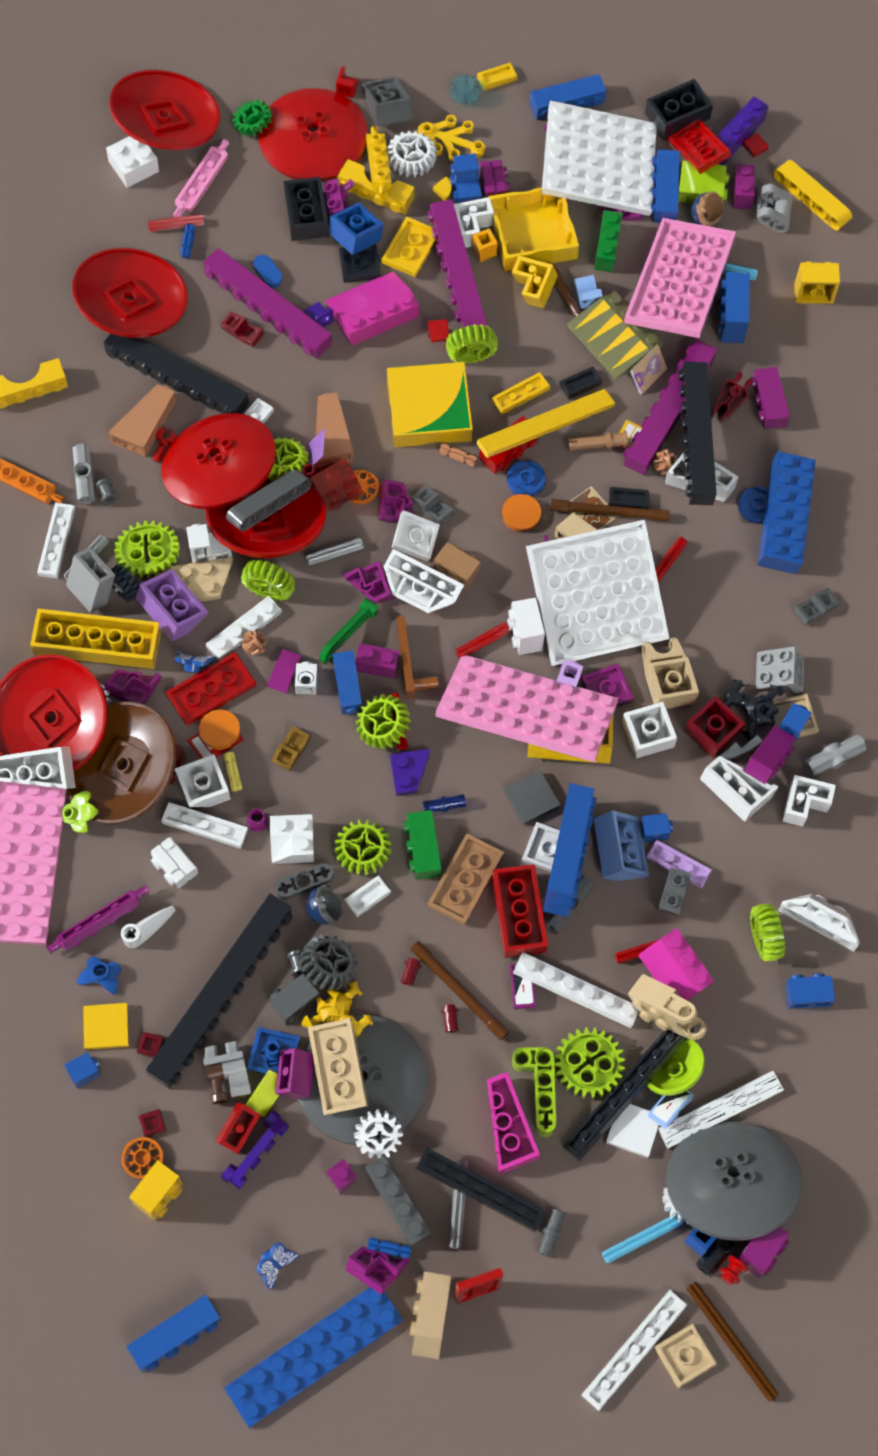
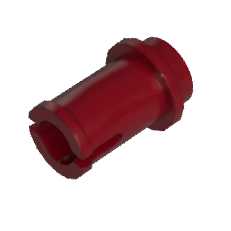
[302,464,320,486]
[400,957,421,986]
[441,1004,459,1033]

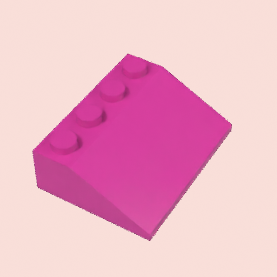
[325,272,419,346]

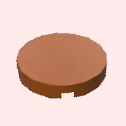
[502,494,541,532]
[199,709,241,750]

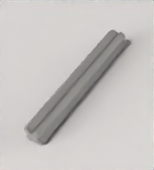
[449,1159,468,1250]

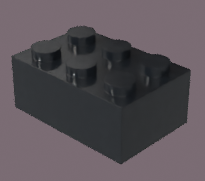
[645,79,713,140]
[283,177,329,241]

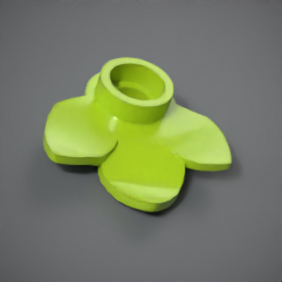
[62,791,99,833]

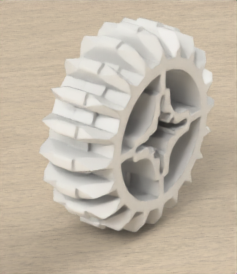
[387,130,437,178]

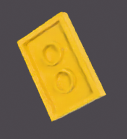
[382,217,437,278]

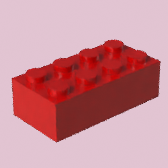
[492,864,548,958]

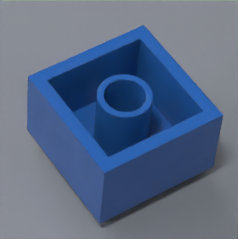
[328,202,384,255]

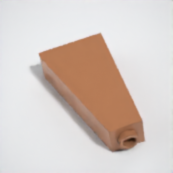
[108,384,177,457]
[315,392,354,470]

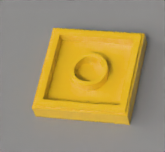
[83,1003,129,1050]

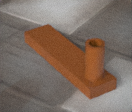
[397,616,439,699]

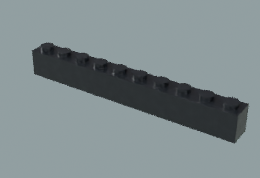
[146,893,293,1089]

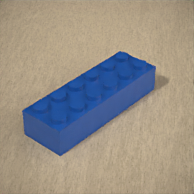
[757,451,816,574]
[543,783,597,917]

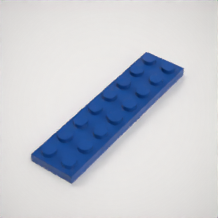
[224,1287,403,1428]

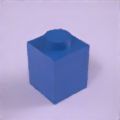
[779,703,811,740]
[640,813,673,843]
[64,1052,101,1088]

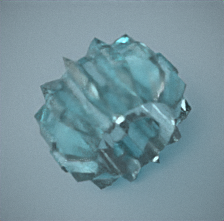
[450,73,481,105]

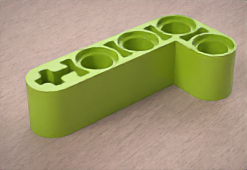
[511,1047,556,1137]

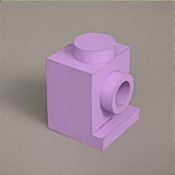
[556,660,583,688]

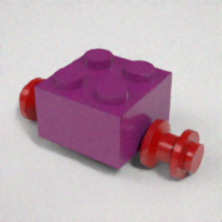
[719,1227,790,1285]

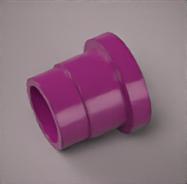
[247,809,268,832]

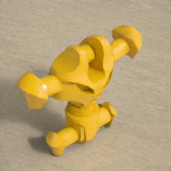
[302,981,373,1037]

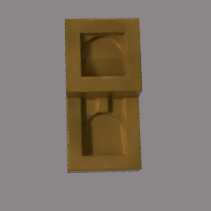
[271,726,311,771]

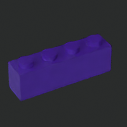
[717,96,769,165]

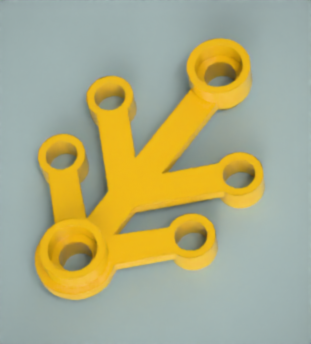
[418,115,486,162]

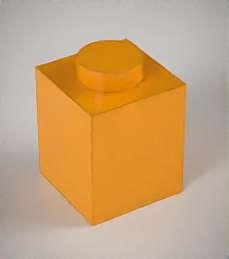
[472,228,498,262]

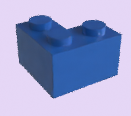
[450,153,482,203]

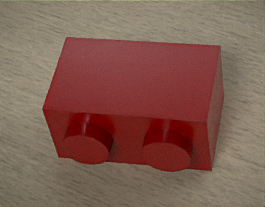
[214,1103,261,1154]

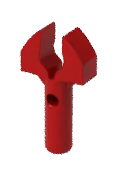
[152,427,176,462]

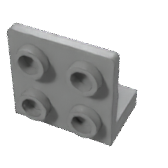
[756,646,804,694]

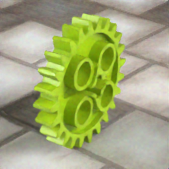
[114,520,180,579]
[554,1027,625,1099]

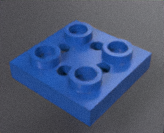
[247,1027,301,1075]

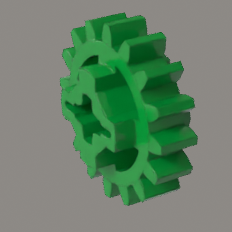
[232,99,272,137]

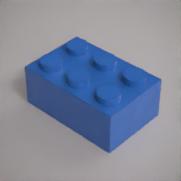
[717,272,750,343]

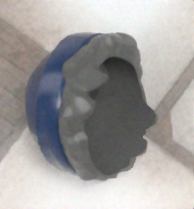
[306,884,343,925]

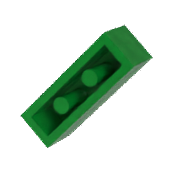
[594,210,622,273]
[403,810,441,879]

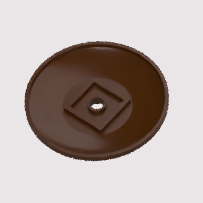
[66,702,176,824]

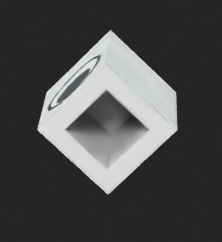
[295,662,318,695]

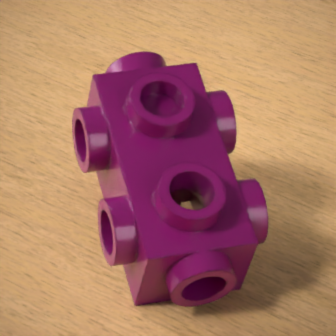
[323,179,355,218]

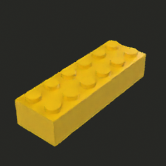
[30,609,161,669]

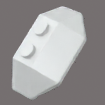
[384,549,464,614]
[778,894,860,952]

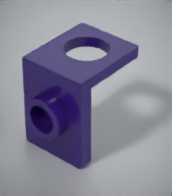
[304,302,334,328]

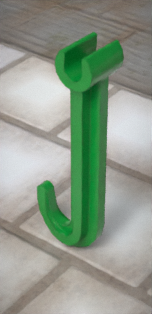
[320,598,380,665]

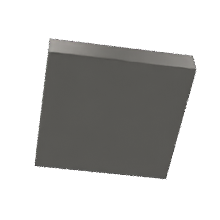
[504,770,560,825]

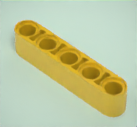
[774,160,852,230]

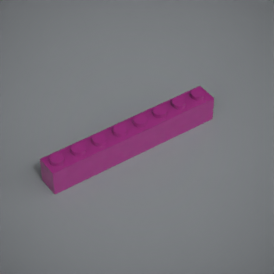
[427,199,487,329]
[203,248,332,359]
[623,339,717,476]

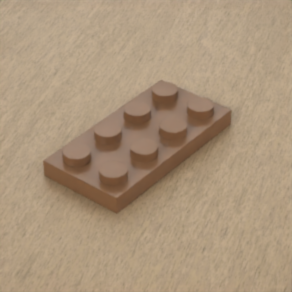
[427,833,504,926]

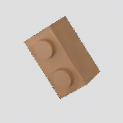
[433,542,481,589]

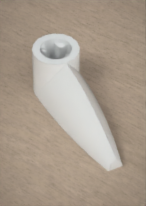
[121,906,176,948]

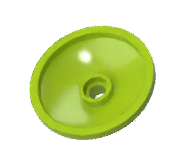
[646,1038,705,1096]

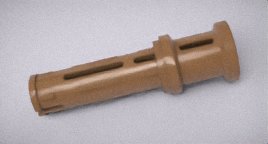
[568,431,628,451]

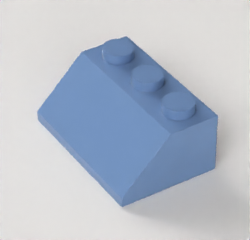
[594,811,649,881]

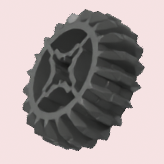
[300,934,358,991]

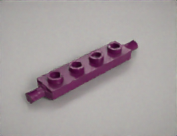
[46,885,150,954]

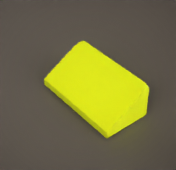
[246,1068,279,1117]

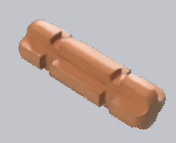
[439,443,477,466]

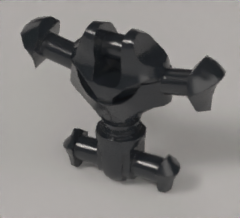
[723,679,784,742]

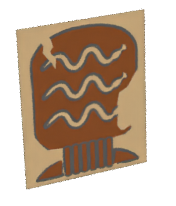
[570,486,619,530]

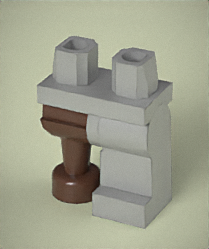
[203,1041,252,1105]

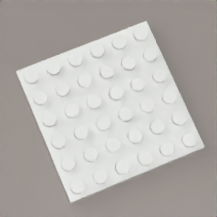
[542,101,657,216]
[526,520,670,666]

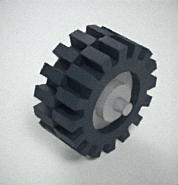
[111,564,140,602]

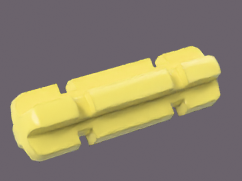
[223,752,242,792]

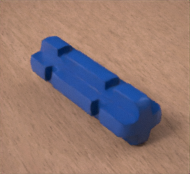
[180,224,196,259]
[367,1237,412,1259]

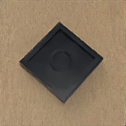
[339,244,381,283]

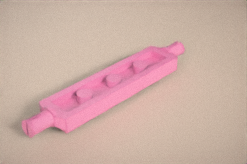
[173,139,230,217]

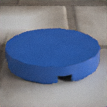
[507,460,546,497]
[738,486,768,524]

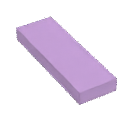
[646,839,712,889]

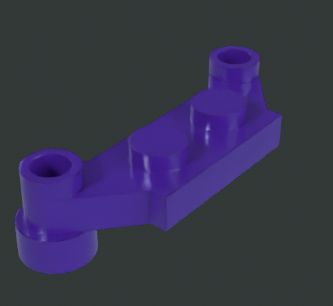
[220,1111,290,1189]

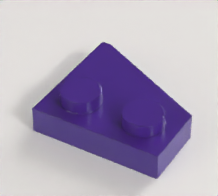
[390,749,430,796]

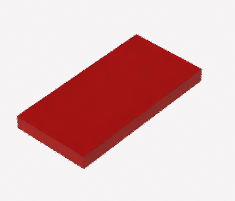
[667,119,732,174]
[165,652,257,727]
[454,1267,503,1304]

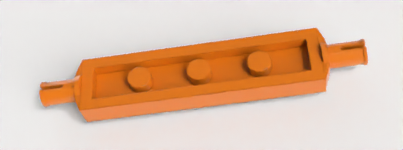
[0,458,65,504]

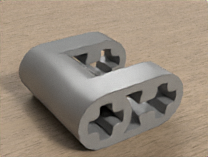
[758,184,793,233]

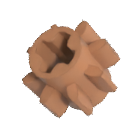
[653,449,677,475]
[242,630,267,656]

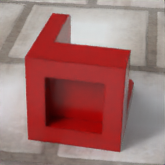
[336,66,359,99]
[428,319,449,348]

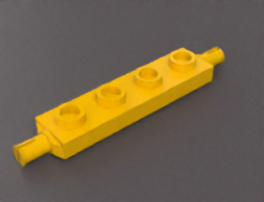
[366,126,392,198]

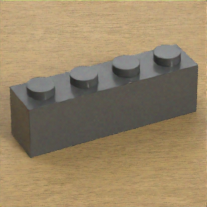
[365,1156,431,1249]

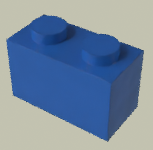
[785,973,835,1009]

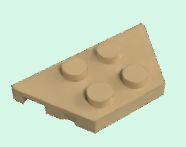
[158,557,234,602]

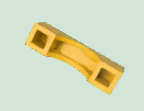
[338,159,415,215]
[0,358,68,409]

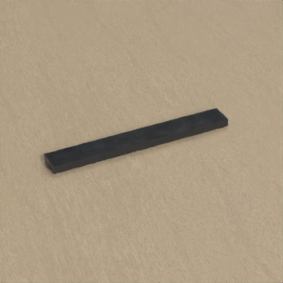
[563,1028,694,1161]

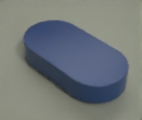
[253,255,282,288]

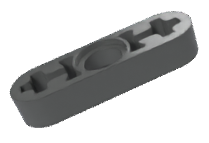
[275,863,334,900]

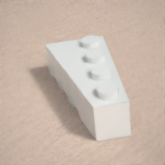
[0,746,76,789]

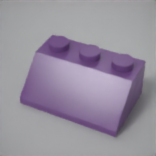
[136,569,208,642]

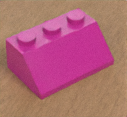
[638,928,714,1000]

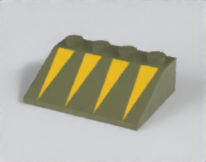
[567,291,664,380]

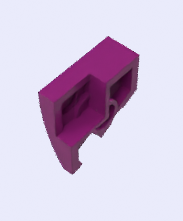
[379,479,419,523]
[343,561,396,603]
[105,669,161,705]
[346,1246,410,1294]

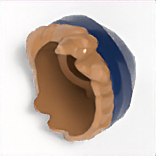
[691,191,724,227]

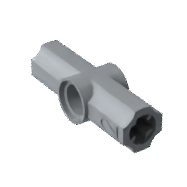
[72,443,95,504]
[804,734,867,777]

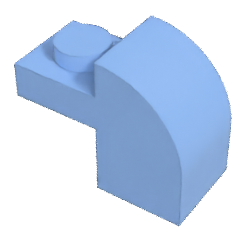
[572,275,602,309]

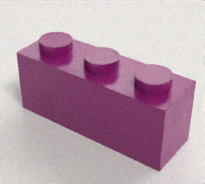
[750,367,790,429]
[744,725,796,784]

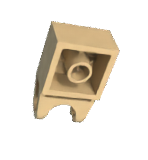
[642,637,699,709]
[628,974,707,1040]

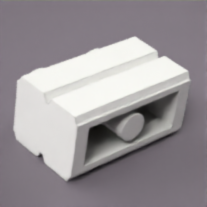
[151,837,198,888]

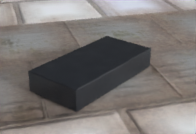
[559,367,602,400]
[608,487,649,509]

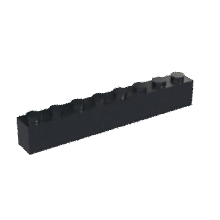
[104,333,249,414]
[678,362,717,506]

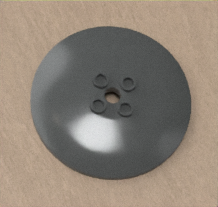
[299,1015,427,1145]
[666,1122,802,1241]

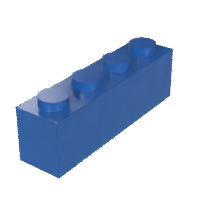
[529,74,607,120]
[650,149,680,223]
[126,1294,221,1373]

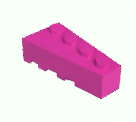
[487,1072,542,1175]

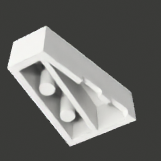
[665,450,739,502]
[700,756,778,822]

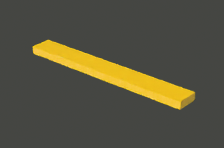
[476,389,615,458]

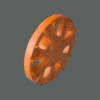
[342,470,379,504]
[121,1137,164,1180]

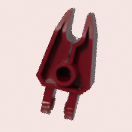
[711,372,753,423]

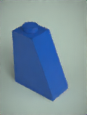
[333,651,362,715]

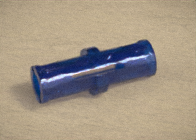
[423,794,466,813]

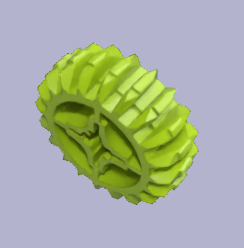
[446,324,498,364]
[268,436,309,482]
[241,560,296,601]
[355,694,411,750]
[335,819,391,876]
[750,904,786,961]

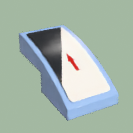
[648,1090,694,1129]

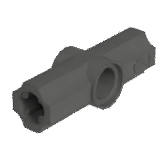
[544,875,595,935]

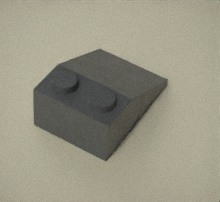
[361,76,413,127]

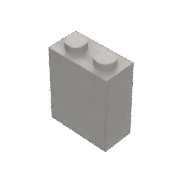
[66,548,115,613]

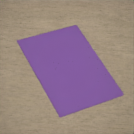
[305,428,325,466]

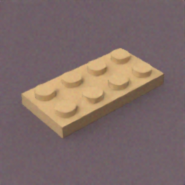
[308,1018,368,1115]

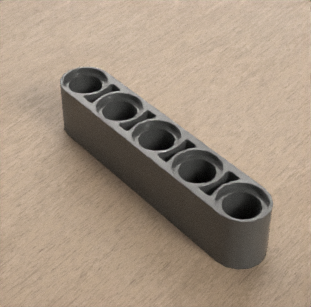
[226,469,312,532]

